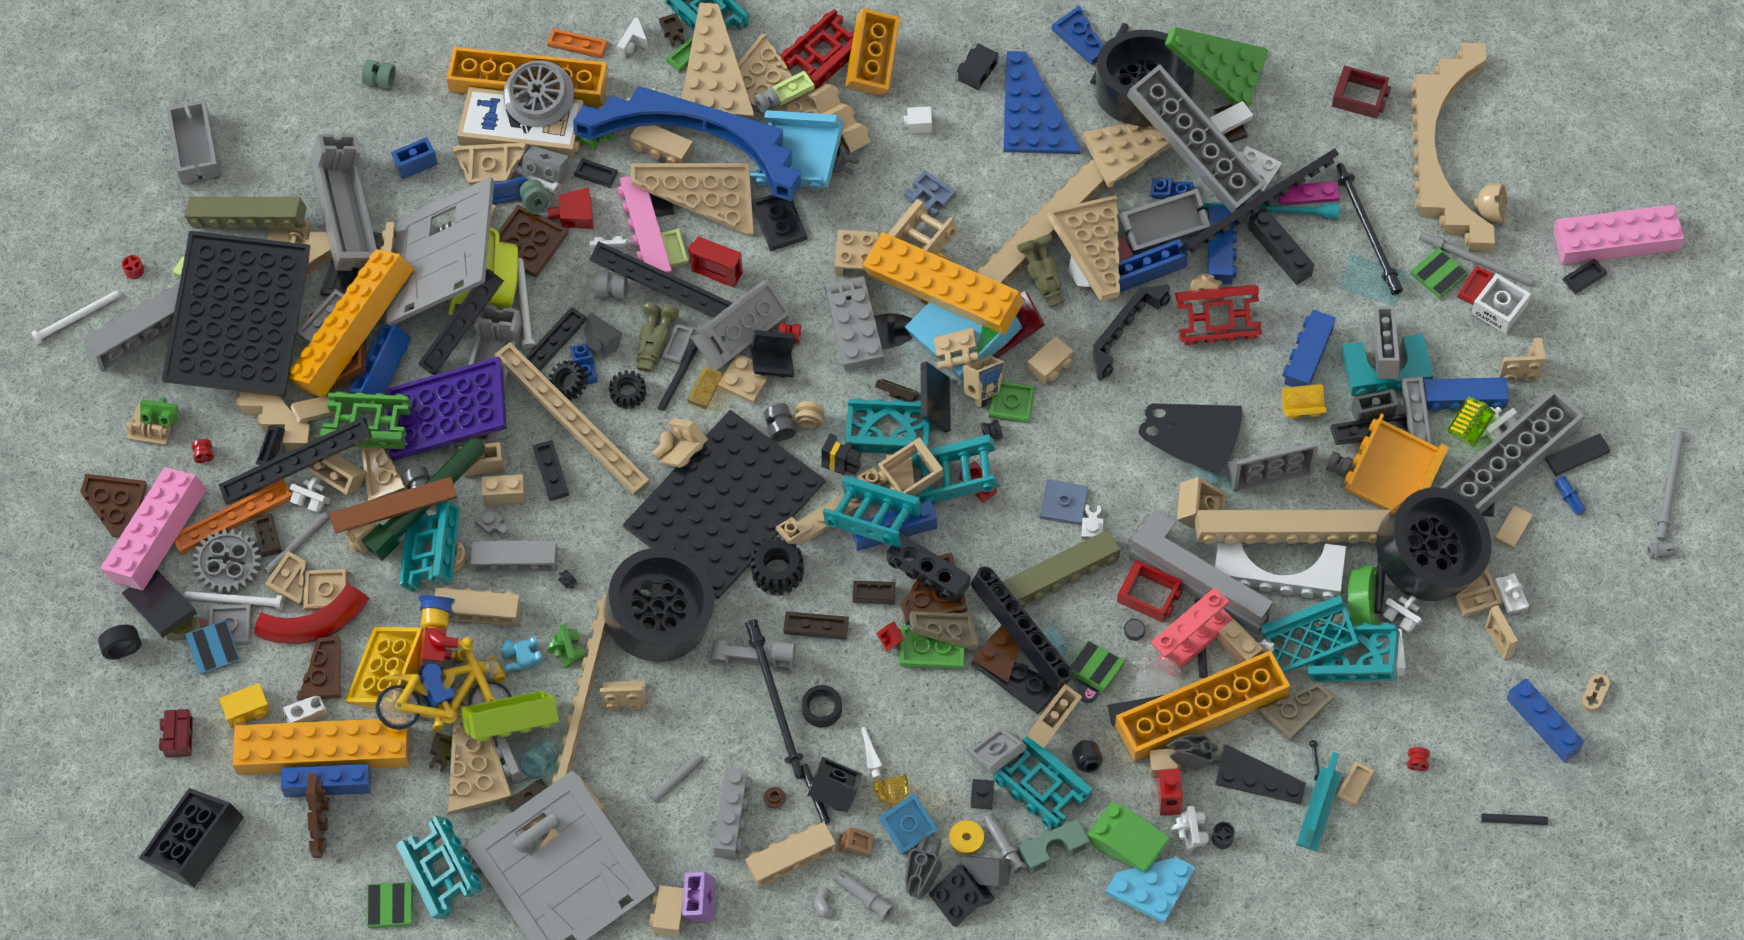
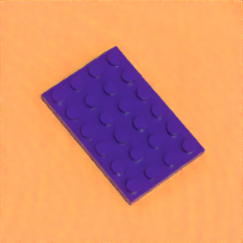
[386,357,507,461]

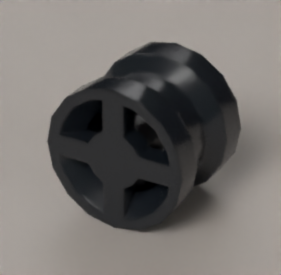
[981,419,1003,440]

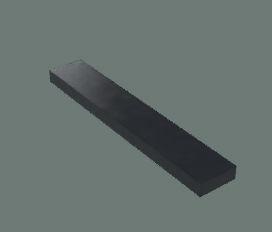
[418,269,504,375]

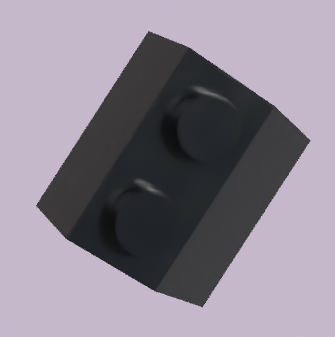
[807,756,862,812]

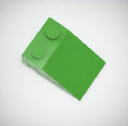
[1087,802,1170,873]

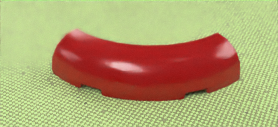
[254,584,370,644]

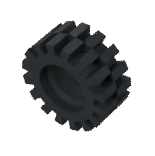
[549,360,588,400]
[609,370,646,409]

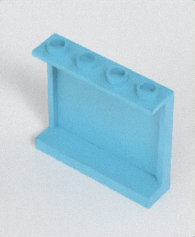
[750,110,844,190]

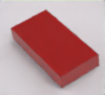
[1457,265,1494,305]

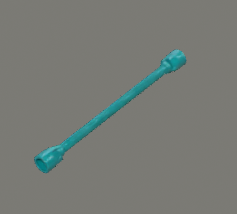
[1167,196,1340,220]

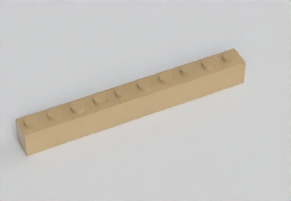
[976,159,1107,285]
[1194,510,1391,544]

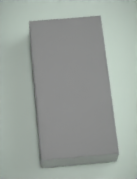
[662,324,695,365]

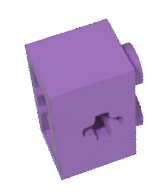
[682,872,716,922]

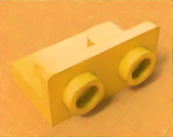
[1281,384,1327,419]

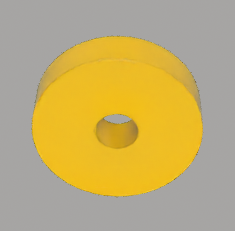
[949,820,984,855]

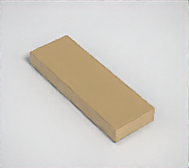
[291,391,353,423]

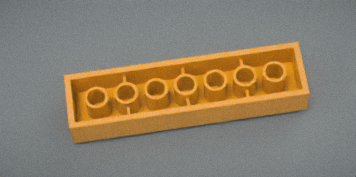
[446,47,609,107]
[862,232,1024,335]
[288,249,414,398]
[1115,650,1290,762]
[233,718,410,774]

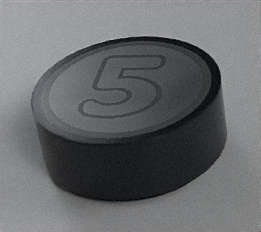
[1124,619,1145,641]

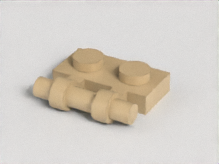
[933,328,979,370]

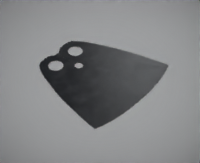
[1138,403,1242,474]

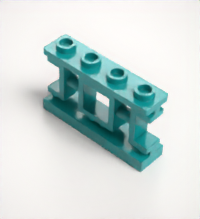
[665,0,749,31]
[399,501,460,592]
[993,736,1093,829]
[396,815,483,920]

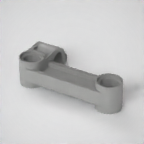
[710,640,795,674]

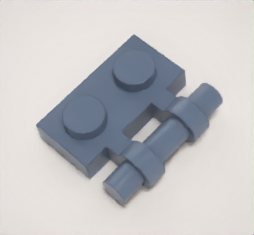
[904,170,956,217]

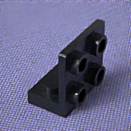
[750,330,795,378]
[929,865,995,927]

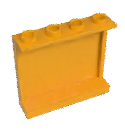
[1344,414,1449,510]

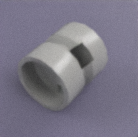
[595,271,627,299]

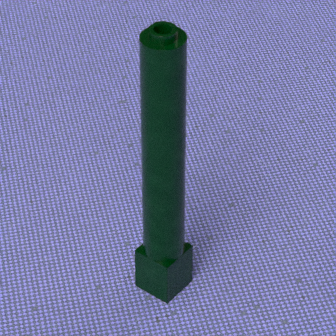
[362,438,486,561]

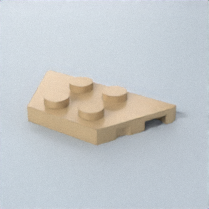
[452,142,527,185]

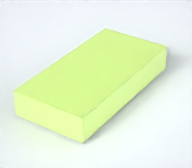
[661,228,689,268]

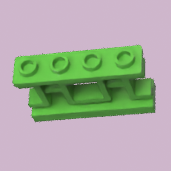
[320,392,412,449]

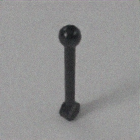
[1309,740,1319,781]

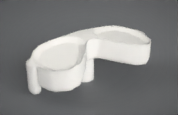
[1257,639,1275,653]

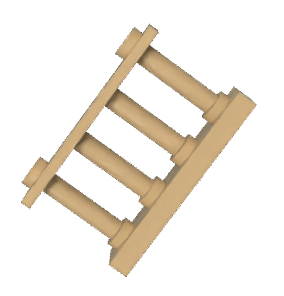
[888,199,958,255]

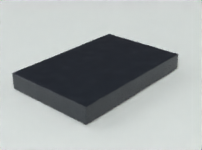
[751,194,808,251]
[920,361,951,432]

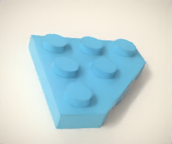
[1106,857,1195,924]

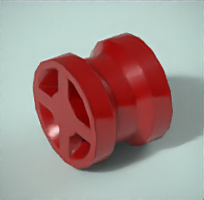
[122,255,144,279]
[191,439,214,463]
[1407,747,1430,771]

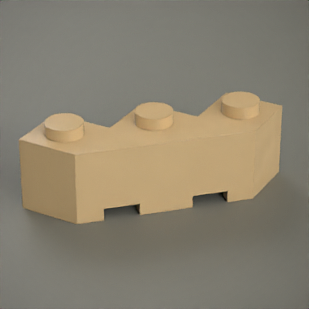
[807,84,871,153]

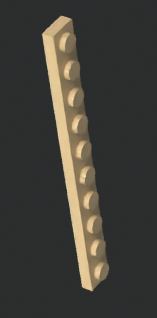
[495,342,649,495]
[552,594,607,784]

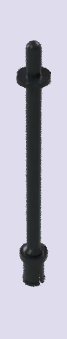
[1336,162,1403,295]
[745,619,804,779]

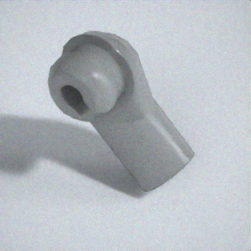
[814,886,834,919]

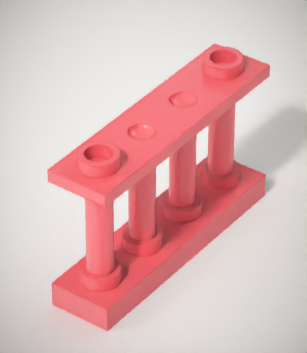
[1151,587,1233,677]

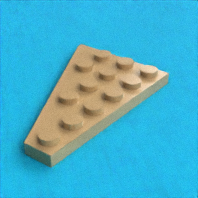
[682,3,755,118]
[738,33,819,115]
[1083,123,1172,188]
[630,163,754,236]
[1046,195,1120,301]

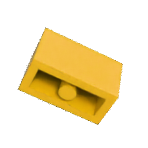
[219,683,271,727]

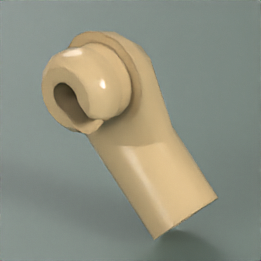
[652,431,674,460]

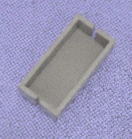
[166,100,221,184]
[1119,189,1210,253]

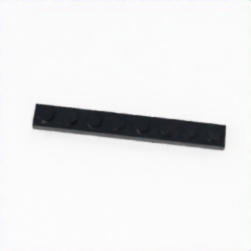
[590,241,732,318]
[219,417,372,504]

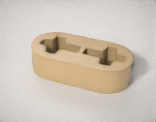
[1581,674,1610,712]

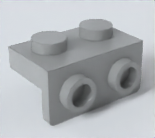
[494,737,534,785]

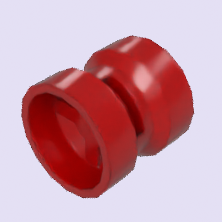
[779,322,801,344]

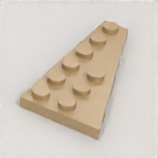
[448,683,511,815]

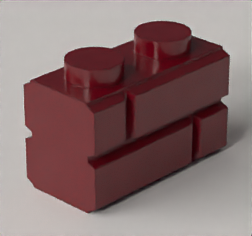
[159,709,193,757]

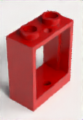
[688,236,743,288]
[1117,560,1183,622]

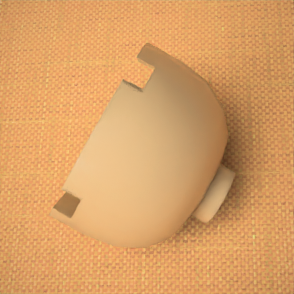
[1474,183,1508,223]

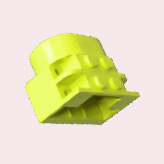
[448,227,518,315]

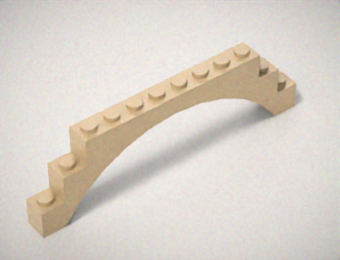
[1411,43,1495,253]
[236,232,333,451]

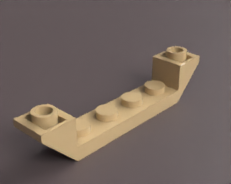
[775,467,885,545]

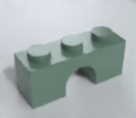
[1018,819,1089,875]

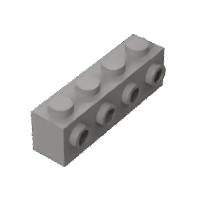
[714,767,752,859]

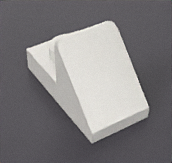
[617,17,648,59]

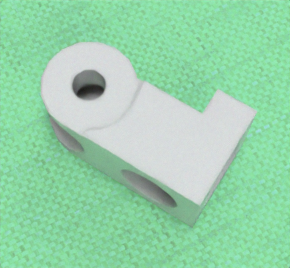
[283,696,328,723]

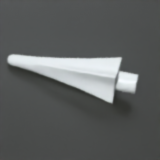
[862,727,882,780]

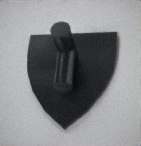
[874,313,913,350]

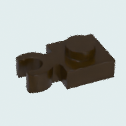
[659,13,684,47]
[429,732,452,772]

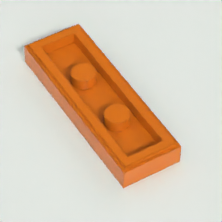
[547,28,608,59]

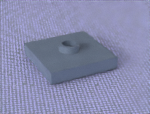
[1040,480,1088,525]

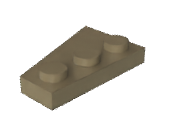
[909,611,979,651]
[1258,682,1334,741]

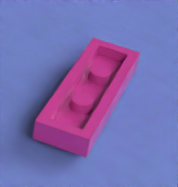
[1278,181,1340,205]

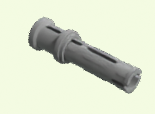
[982,813,1027,876]
[833,869,895,921]

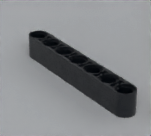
[971,566,1073,691]

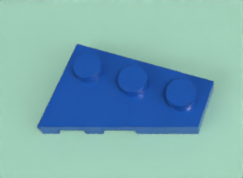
[1051,5,1103,65]

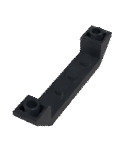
[1092,285,1171,381]

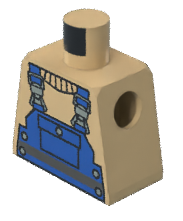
[963,355,1005,407]

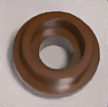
[764,787,786,808]

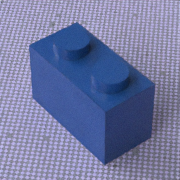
[391,137,438,179]

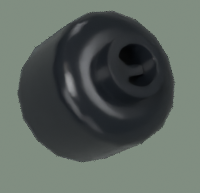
[1072,740,1103,773]

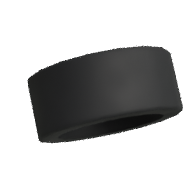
[98,624,141,660]
[802,685,842,728]

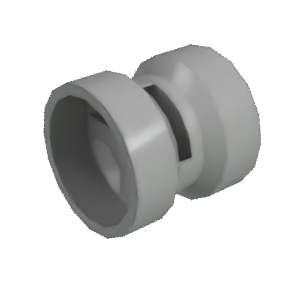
[754,87,780,113]

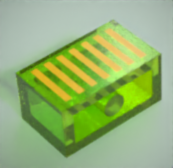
[1447,396,1496,447]

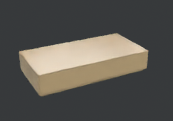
[1495,505,1533,549]
[1336,761,1375,807]

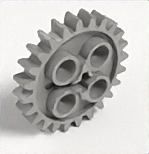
[192,528,262,595]

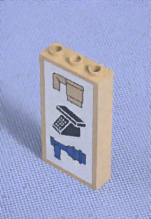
[457,87,584,159]

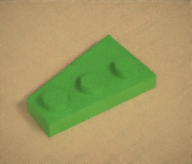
[900,625,964,669]

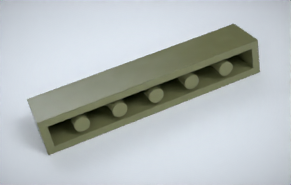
[184,196,307,229]
[1002,530,1120,608]

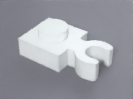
[1081,505,1103,539]

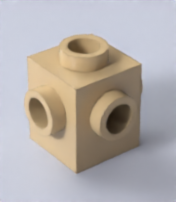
[1189,274,1222,304]

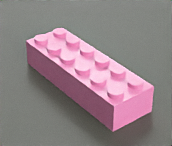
[1553,204,1684,265]
[100,467,207,591]

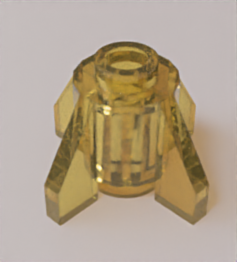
[872,774,908,808]

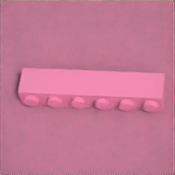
[618,176,672,275]

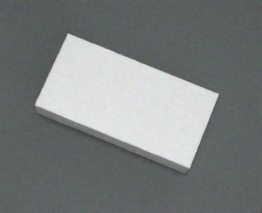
[1209,101,1253,134]

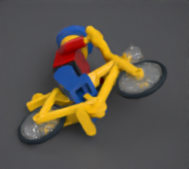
[375,595,512,732]

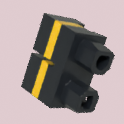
[821,433,861,475]

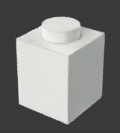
[904,106,932,134]

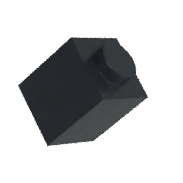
[971,779,994,810]

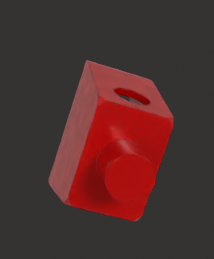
[547,187,594,229]
[1156,769,1183,816]

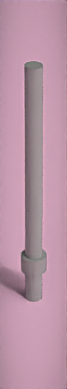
[1419,232,1533,286]
[1657,430,1684,541]

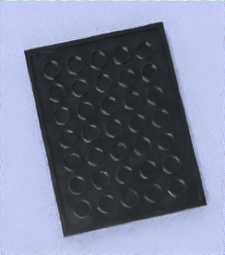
[162,231,311,397]
[623,409,825,599]

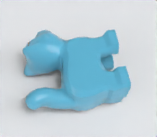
[500,635,542,672]

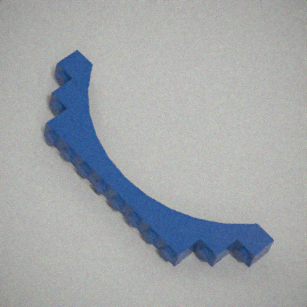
[573,86,801,201]

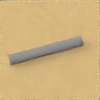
[650,754,703,802]

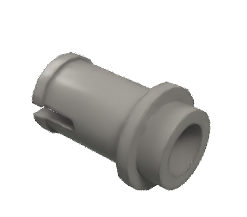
[1647,542,1676,559]

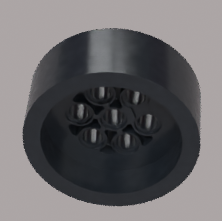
[1095,30,1195,127]
[1376,487,1492,601]
[604,548,715,662]

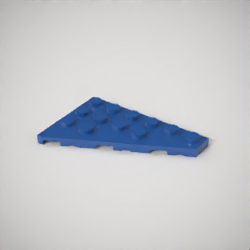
[1003,51,1080,154]

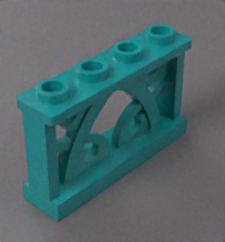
[845,398,930,454]
[1308,623,1400,682]

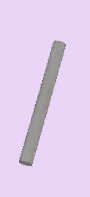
[264,513,329,575]

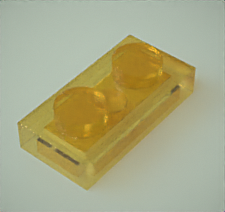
[687,366,723,410]

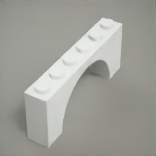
[1215,542,1346,600]

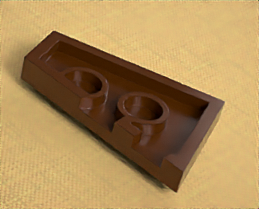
[973,625,1020,682]
[297,636,341,701]

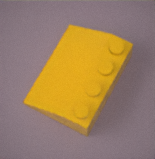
[345,627,424,715]

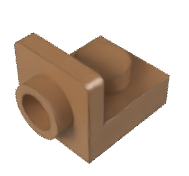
[838,827,874,857]

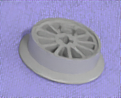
[503,61,574,127]

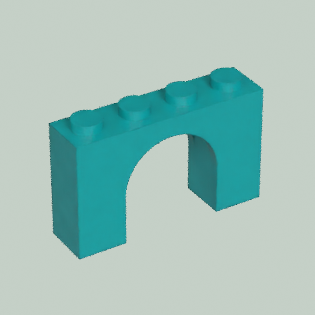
[1341,334,1433,396]

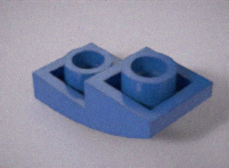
[1151,178,1194,200]
[570,343,598,385]

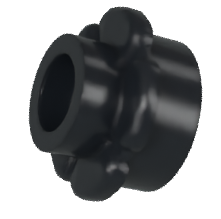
[558,569,577,588]

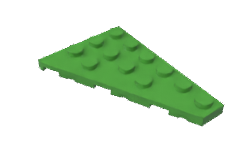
[1165,27,1268,109]

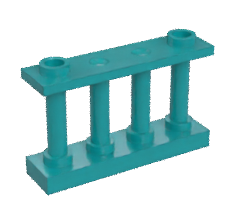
[911,434,1001,505]
[823,475,922,548]

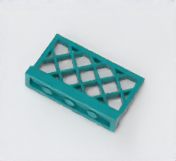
[1261,595,1360,674]
[1296,752,1342,852]

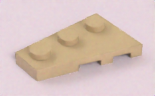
[361,447,408,501]

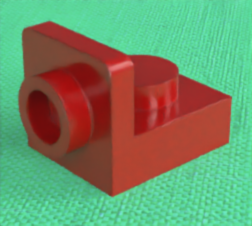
[876,621,905,652]

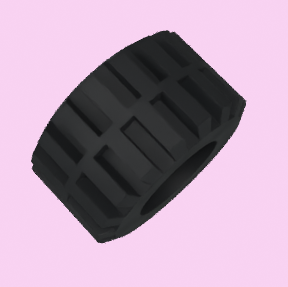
[751,537,804,595]

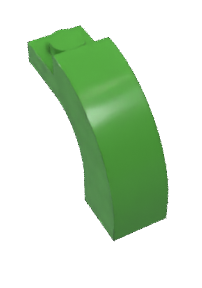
[1348,565,1380,626]

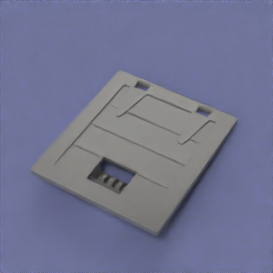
[386,177,494,326]
[466,771,656,940]

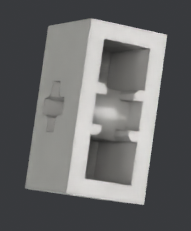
[522,146,569,183]

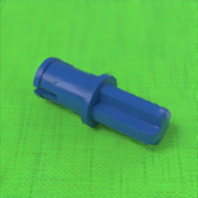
[1554,476,1586,515]

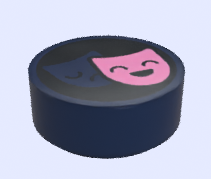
[1077,682,1099,703]

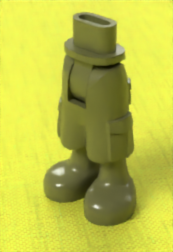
[1017,234,1063,307]
[637,302,679,372]

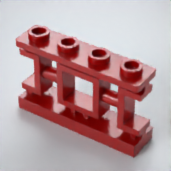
[781,9,854,90]
[1175,284,1262,345]

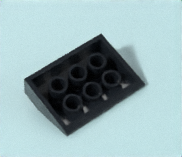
[139,788,244,888]

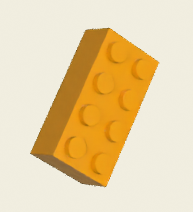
[845,8,900,96]

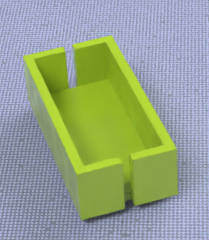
[461,690,559,741]

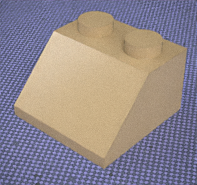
[1177,477,1226,528]

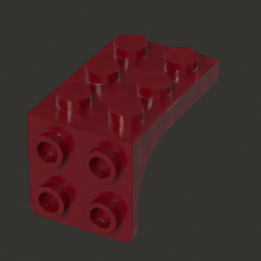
[992,291,1045,359]

